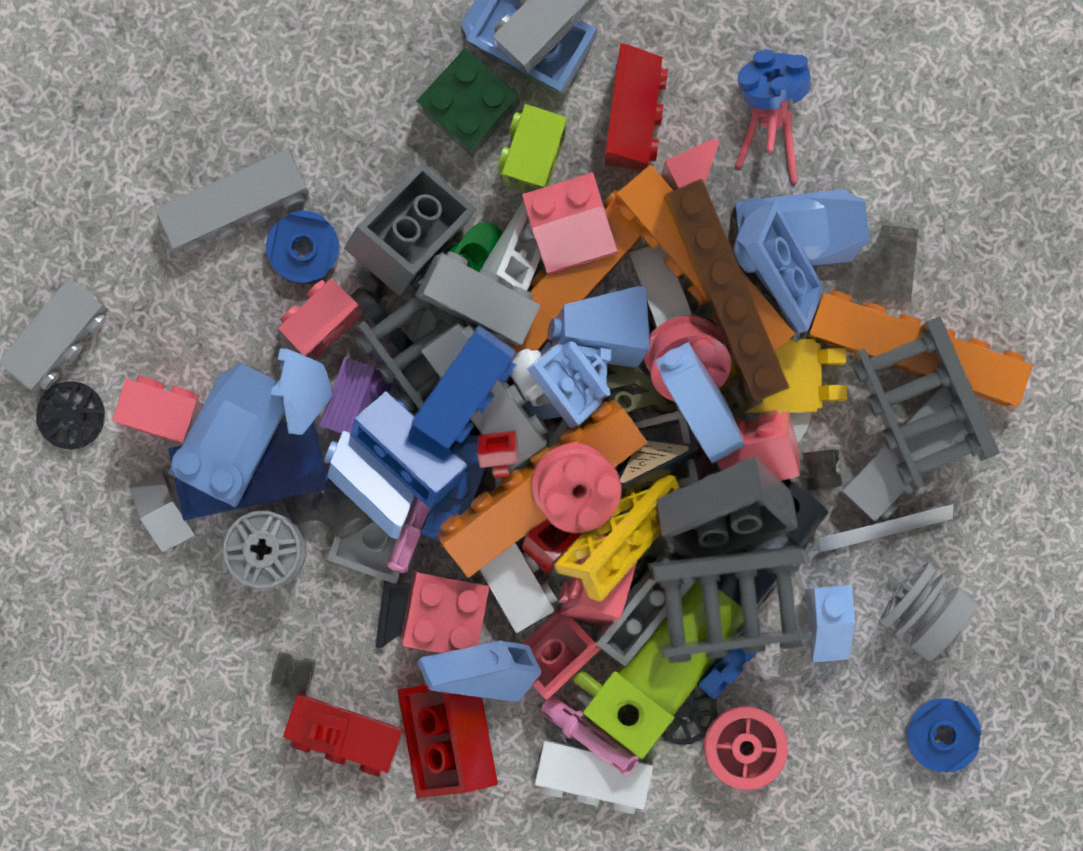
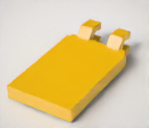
[719,339,847,415]

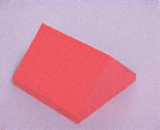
[661,139,720,190]
[522,607,601,700]

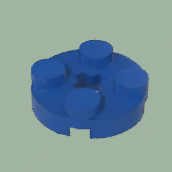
[737,49,812,110]
[266,210,340,285]
[698,631,757,700]
[906,698,981,772]

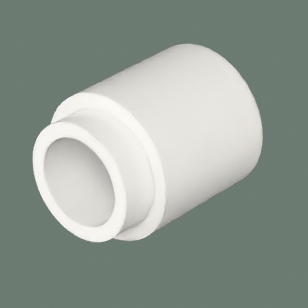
[510,349,550,406]

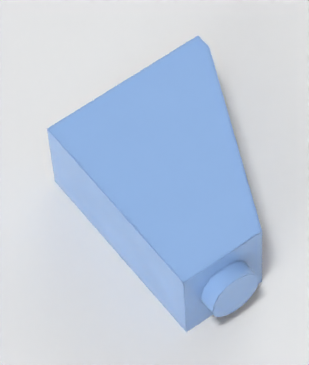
[656,342,745,463]
[324,431,415,540]
[806,585,855,662]

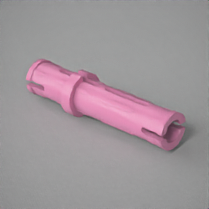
[540,695,639,776]

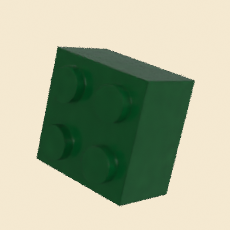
[416,48,520,157]

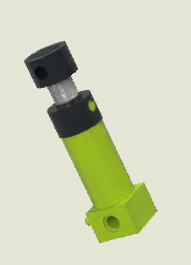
[573,479,828,759]

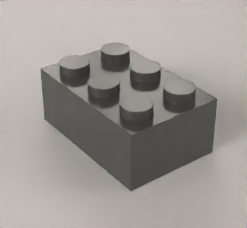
[344,162,477,296]
[657,456,798,559]

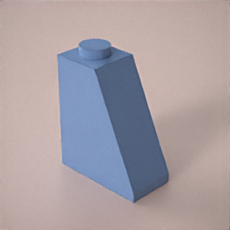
[548,286,650,368]

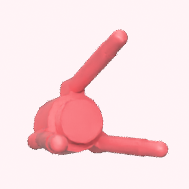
[735,100,797,185]

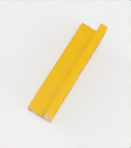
[555,475,679,601]

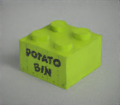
[498,104,567,193]

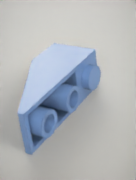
[417,641,542,702]

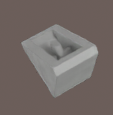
[129,471,196,552]

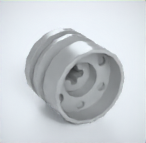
[223,511,307,589]
[879,562,978,662]

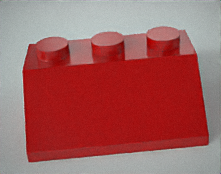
[604,43,668,170]
[397,684,498,799]

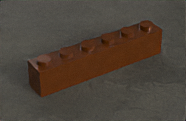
[664,179,790,402]

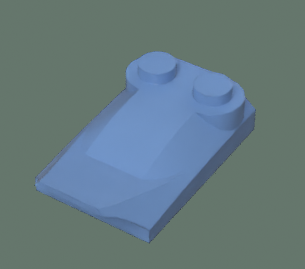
[460,0,597,95]
[736,189,870,275]
[732,201,824,342]
[168,362,285,507]

